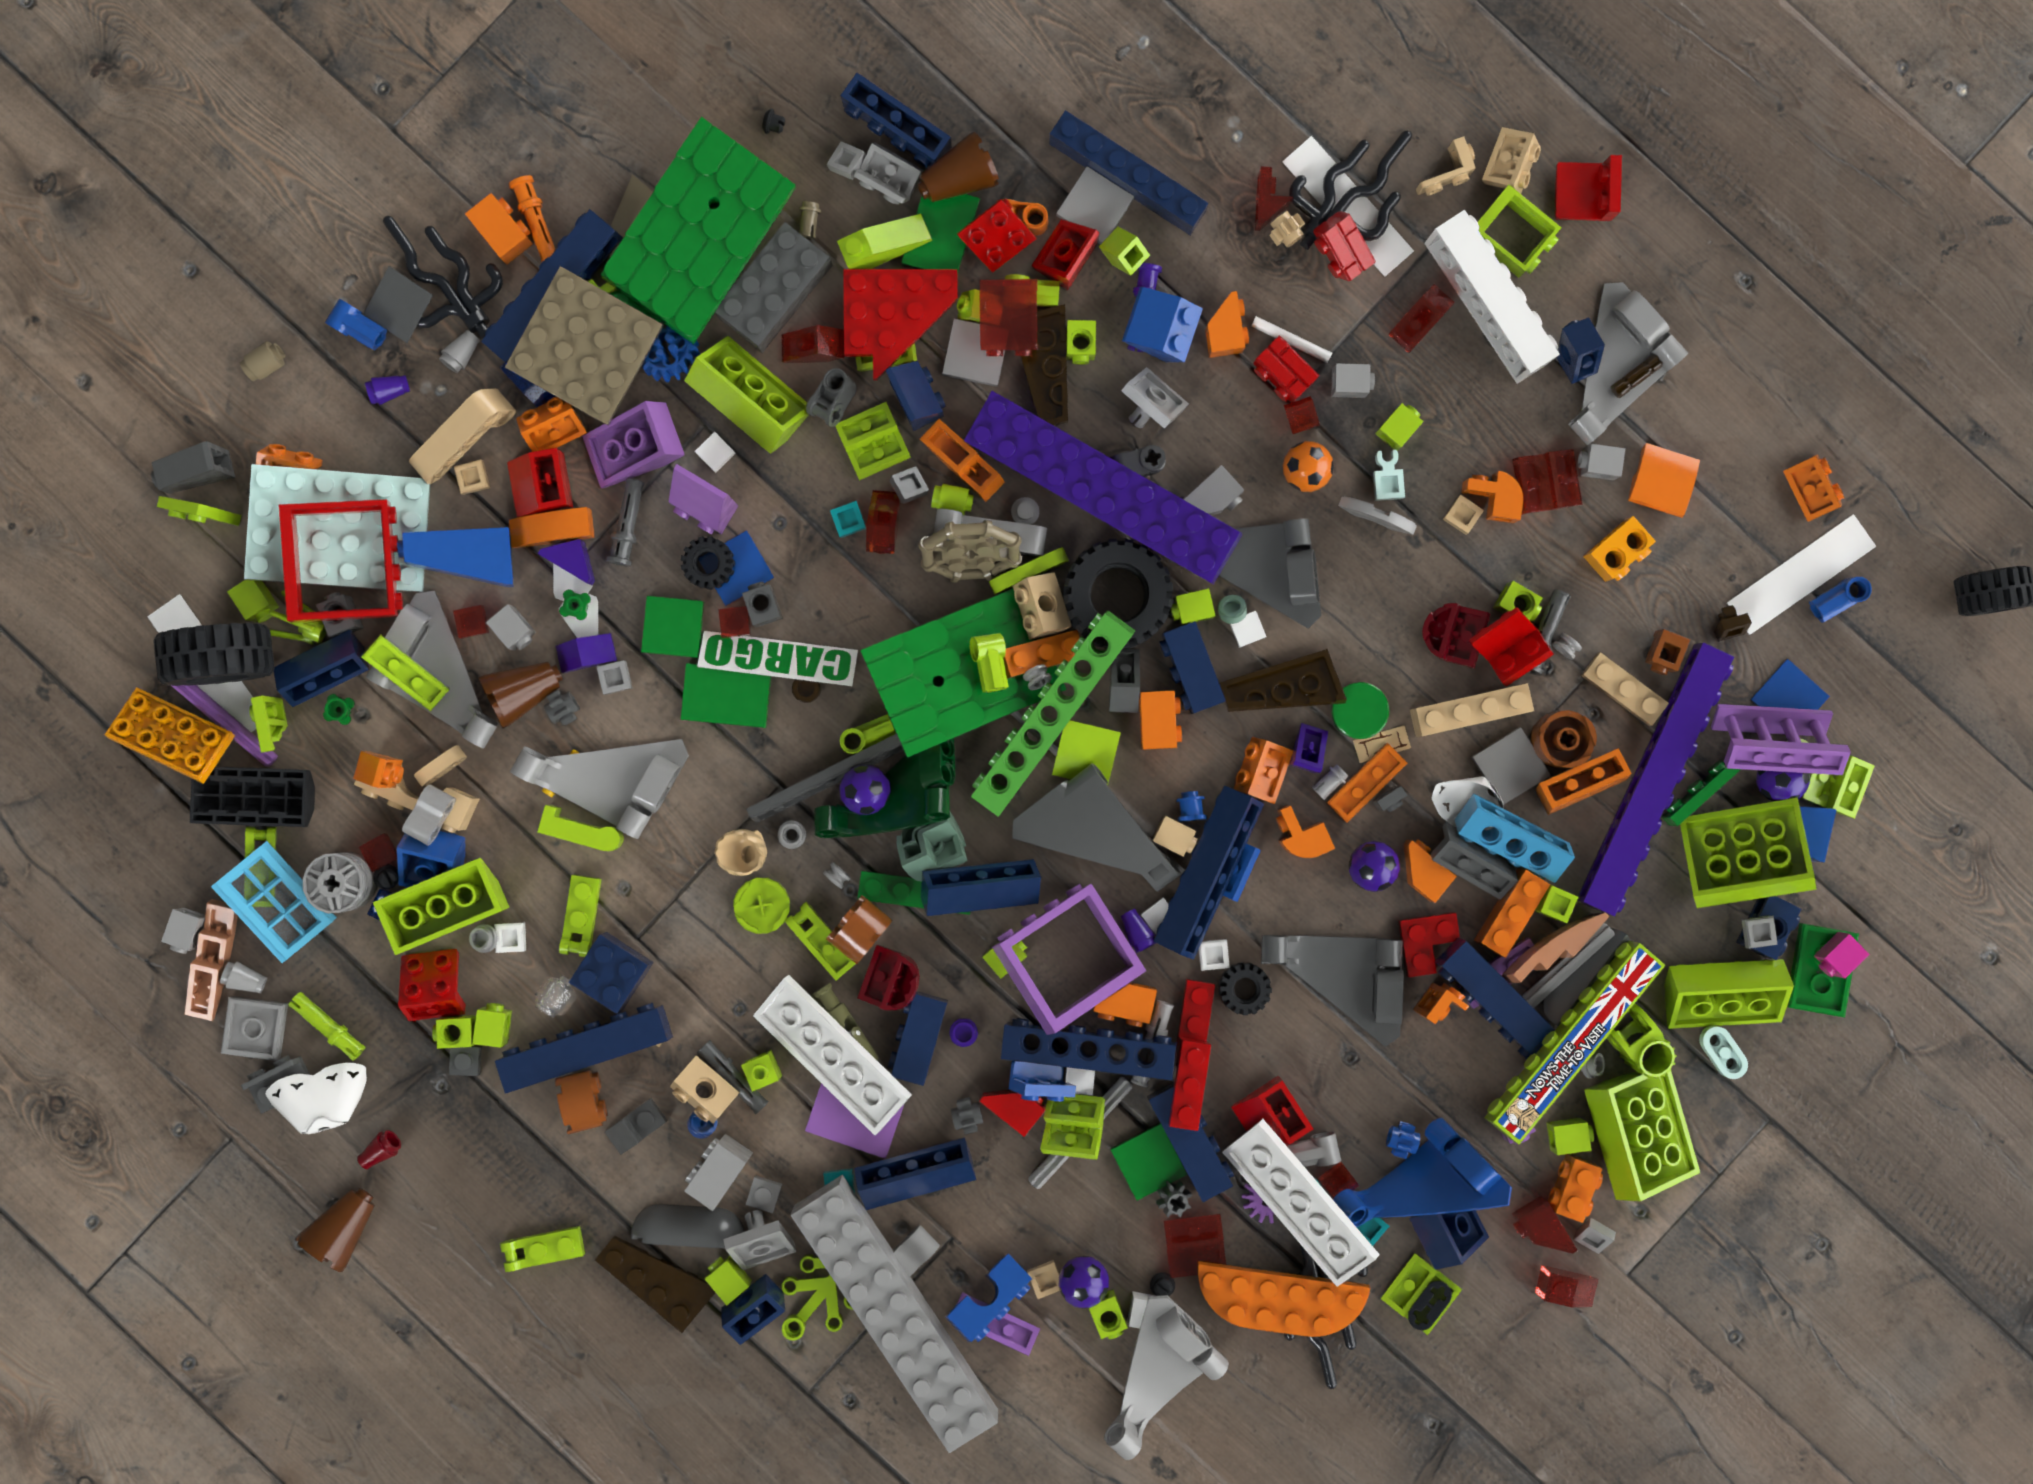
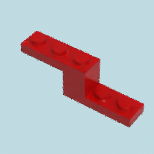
[1168,979,1215,1131]

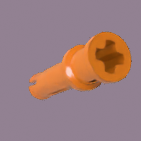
[508,175,556,262]

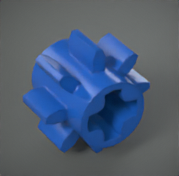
[1386,1121,1420,1159]

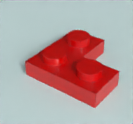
[1398,912,1460,977]

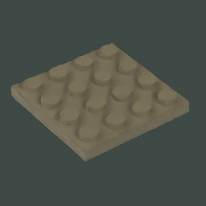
[505,266,664,426]

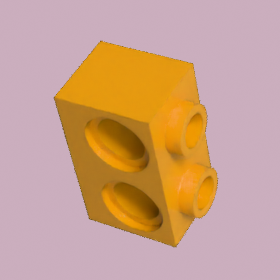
[1583,516,1656,582]

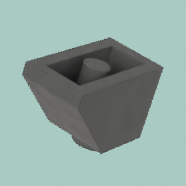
[1109,649,1140,713]

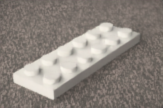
[753,975,912,1135]
[1222,1119,1380,1287]

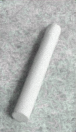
[1251,316,1332,363]

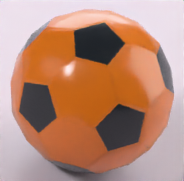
[1283,441,1334,492]

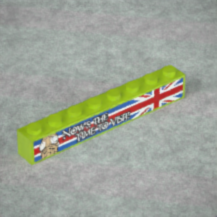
[1484,940,1666,1144]

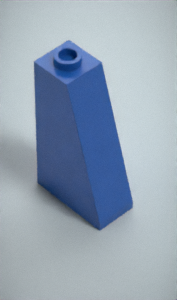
[397,527,514,588]

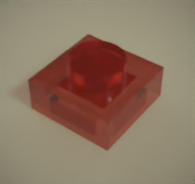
[1284,396,1320,434]
[453,605,489,639]
[718,606,751,638]
[359,833,397,872]
[1318,1162,1360,1199]

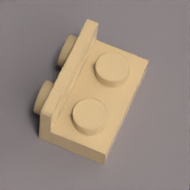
[1482,127,1541,194]

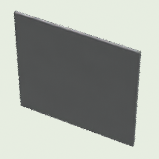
[364,266,433,343]

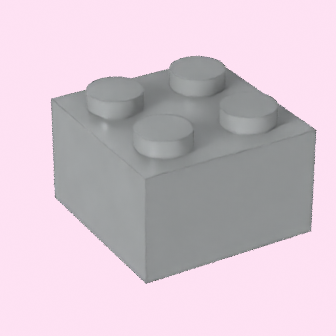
[684,1133,753,1211]

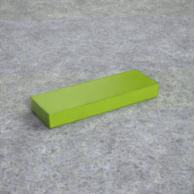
[361,634,449,711]

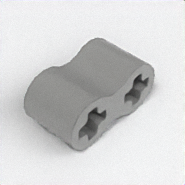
[402,784,456,846]
[893,1224,940,1277]

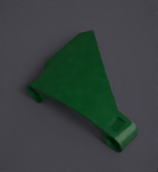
[814,738,955,838]

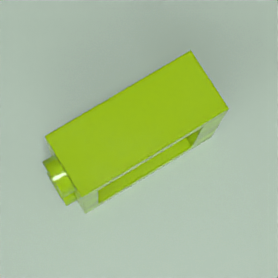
[1477,185,1562,278]

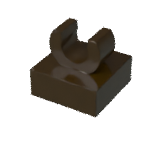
[1714,605,1752,642]

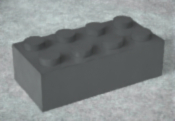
[715,222,833,353]

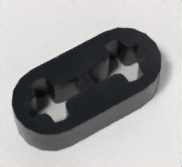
[1408,1280,1452,1331]

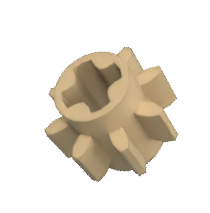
[1269,211,1305,248]

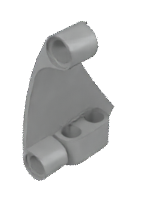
[1568,282,1688,445]
[510,739,689,839]
[1104,1295,1229,1460]

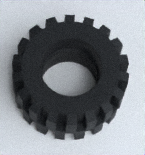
[1953,566,2033,617]

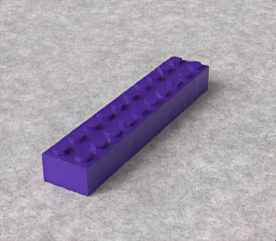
[964,391,1243,584]

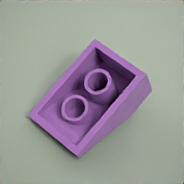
[582,401,685,488]
[668,464,739,535]

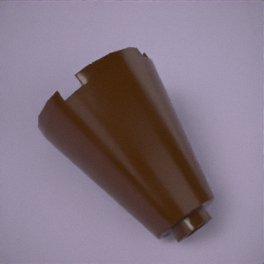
[917,132,999,202]
[478,662,563,728]
[295,1188,375,1272]

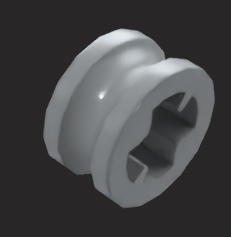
[1553,633,1582,660]
[1023,664,1052,690]
[823,862,851,889]

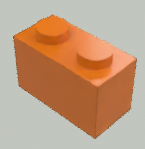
[465,193,533,265]
[1139,691,1182,750]

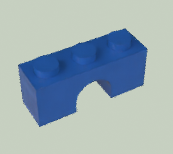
[945,1254,1032,1342]

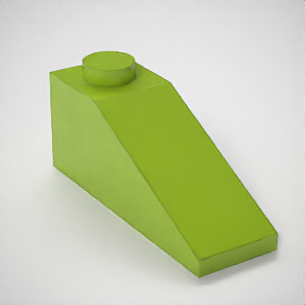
[837,214,932,269]

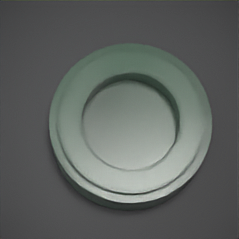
[1218,595,1247,624]

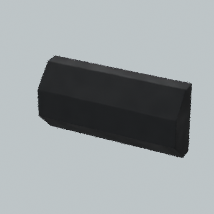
[190,767,315,827]

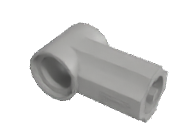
[1287,1131,1341,1167]

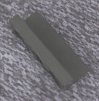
[1431,822,1518,900]

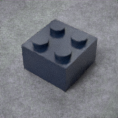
[568,932,654,1014]

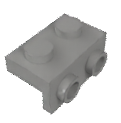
[853,142,924,205]

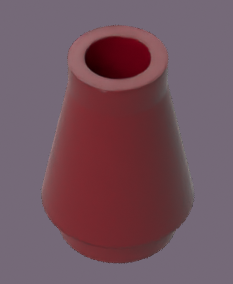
[357,1130,401,1170]

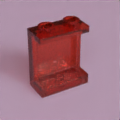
[979,279,1038,357]

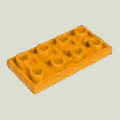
[104,687,235,784]

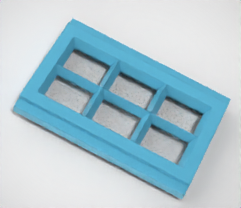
[211,841,337,963]

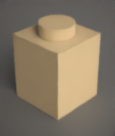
[1151,815,1198,857]

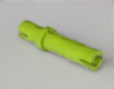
[288,992,366,1061]

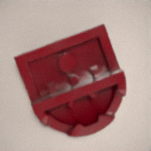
[1422,603,1491,669]
[857,945,920,1011]

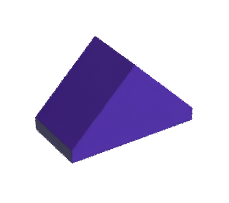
[538,539,595,585]
[555,633,618,674]
[1289,723,1328,773]

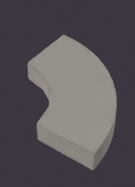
[1338,496,1417,535]

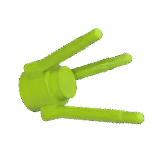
[269,590,327,645]

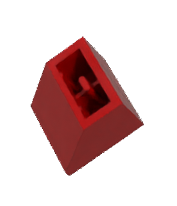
[507,448,574,518]
[1231,1076,1314,1146]

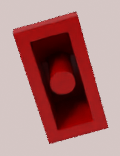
[979,1089,1046,1137]

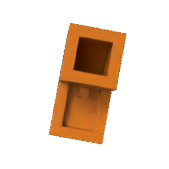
[1461,471,1523,523]
[1276,805,1335,858]

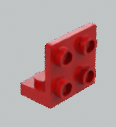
[1555,155,1622,221]
[1469,607,1554,687]
[398,949,466,1021]

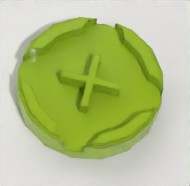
[733,877,790,934]

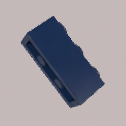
[1159,621,1226,714]
[273,630,369,707]
[887,991,948,1086]

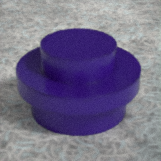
[949,1018,978,1047]

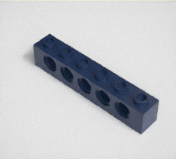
[1001,1018,1177,1080]

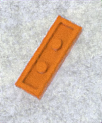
[1326,743,1408,823]

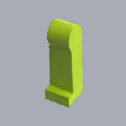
[537,805,624,851]

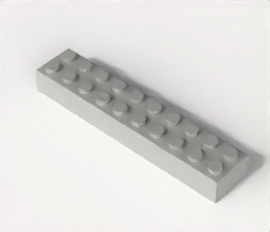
[791,1175,998,1453]

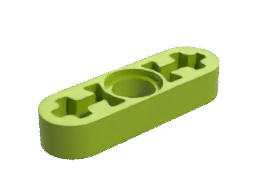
[989,547,1069,595]

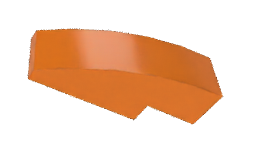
[920,419,1005,502]
[509,507,595,548]

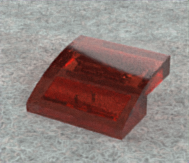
[1512,449,1583,515]
[1163,1214,1226,1278]

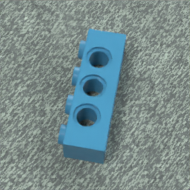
[1454,794,1575,883]

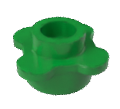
[559,589,591,621]
[323,694,355,725]

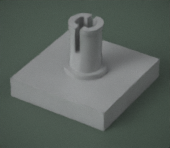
[1121,367,1189,429]
[723,1210,796,1270]

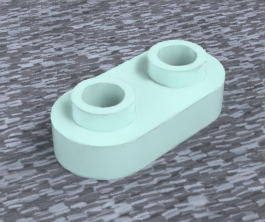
[1699,1025,1748,1079]

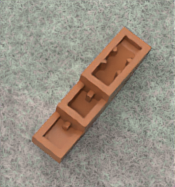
[184,899,238,1021]
[1502,912,1610,983]

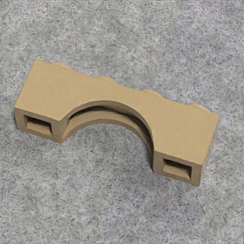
[1410,683,1534,737]
[354,765,480,833]

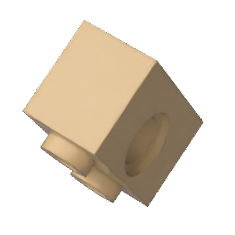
[1013,572,1071,640]
[670,1056,740,1124]

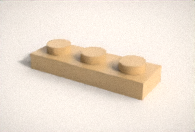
[1581,652,1669,726]

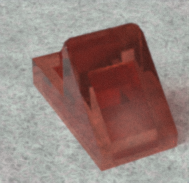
[1254,166,1293,231]

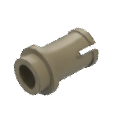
[799,201,821,239]

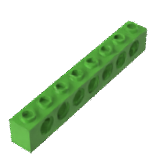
[971,610,1136,817]

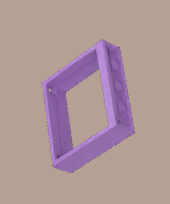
[992,883,1146,1035]

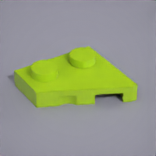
[157,496,242,526]
[249,696,288,753]

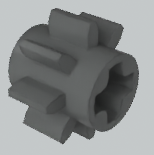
[544,690,580,726]
[951,1097,984,1135]
[1156,1180,1192,1217]

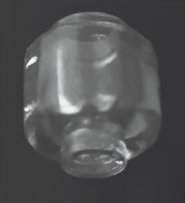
[534,975,577,1019]

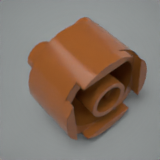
[1531,710,1597,768]
[826,895,893,964]
[555,1070,608,1135]

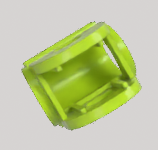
[1607,1003,1677,1079]

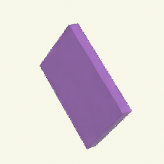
[805,1083,904,1159]

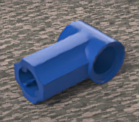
[324,299,387,351]
[1809,577,1872,623]

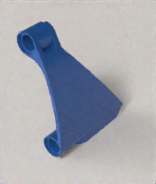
[1333,1118,1512,1228]

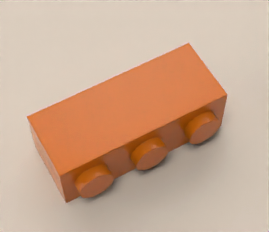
[1535,748,1632,815]
[1474,868,1551,958]

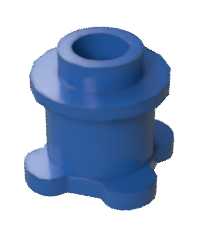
[1176,791,1207,822]

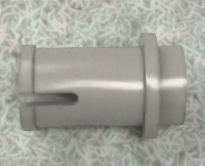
[1312,764,1349,800]

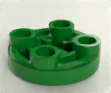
[1331,682,1389,739]

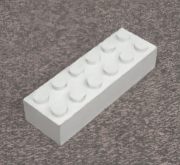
[1424,210,1560,384]

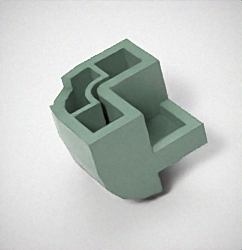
[897,811,967,882]

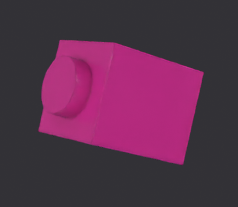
[1814,932,1870,979]

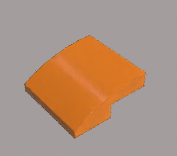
[1628,443,1700,518]

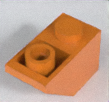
[1205,291,1249,358]
[353,751,404,788]
[1403,839,1457,903]
[1093,982,1157,1027]

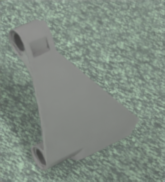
[366,591,499,748]

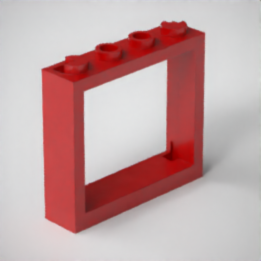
[279,499,403,623]

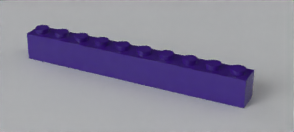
[1577,642,1734,916]

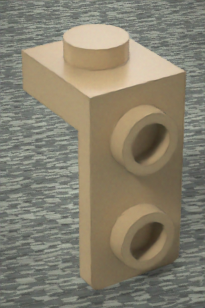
[1416,136,1476,196]

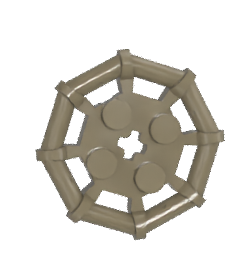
[918,520,1022,583]

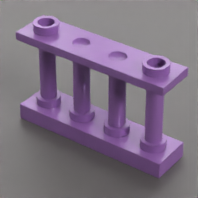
[1711,704,1851,775]

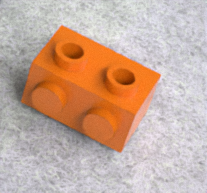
[1548,1154,1603,1223]

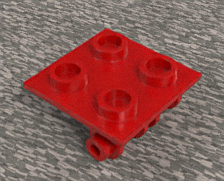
[957,198,1037,273]

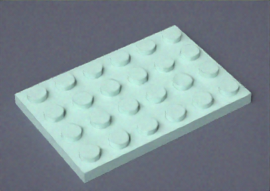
[244,464,430,592]

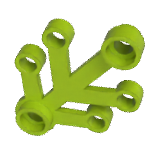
[781,1254,853,1341]

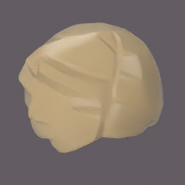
[714,829,767,876]

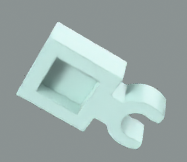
[1373,450,1405,501]

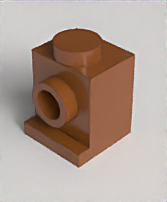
[1645,629,1691,675]

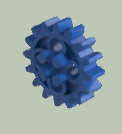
[642,326,700,382]

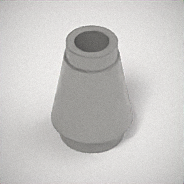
[439,330,480,373]
[220,961,267,994]

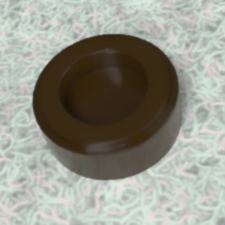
[792,679,821,703]

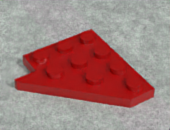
[843,269,958,381]

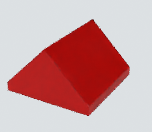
[1031,219,1099,290]

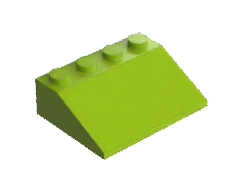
[1680,797,1817,908]
[1584,1071,1700,1202]

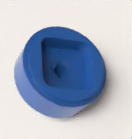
[687,1112,717,1139]

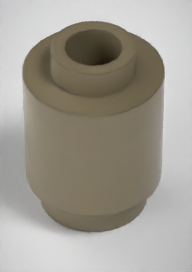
[240,341,286,381]

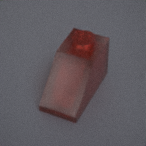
[1388,284,1455,353]
[781,325,844,363]
[866,490,900,554]
[1512,1196,1578,1254]
[1535,1265,1598,1308]

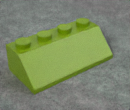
[684,336,809,454]
[373,858,509,955]
[1664,959,1794,1029]

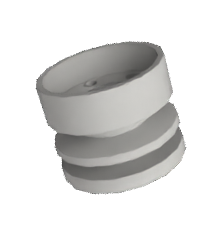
[302,852,377,914]

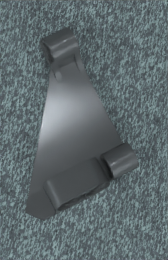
[1169,519,1322,629]
[1012,763,1181,892]
[1261,935,1404,1047]

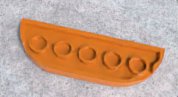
[1198,1261,1370,1337]

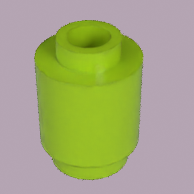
[931,484,974,515]

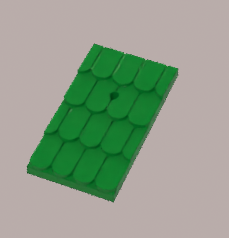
[601,116,796,345]
[860,589,1067,758]

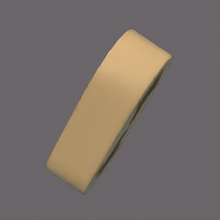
[414,745,467,788]

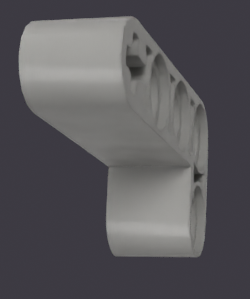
[933,509,1047,557]

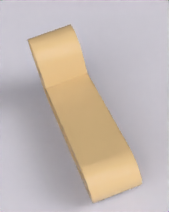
[409,388,516,484]

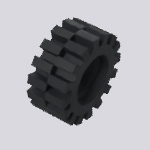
[681,536,735,590]
[1218,962,1272,1016]

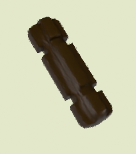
[1611,355,1663,398]

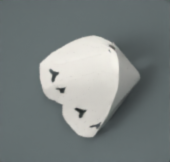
[1432,776,1504,830]
[265,1063,367,1134]

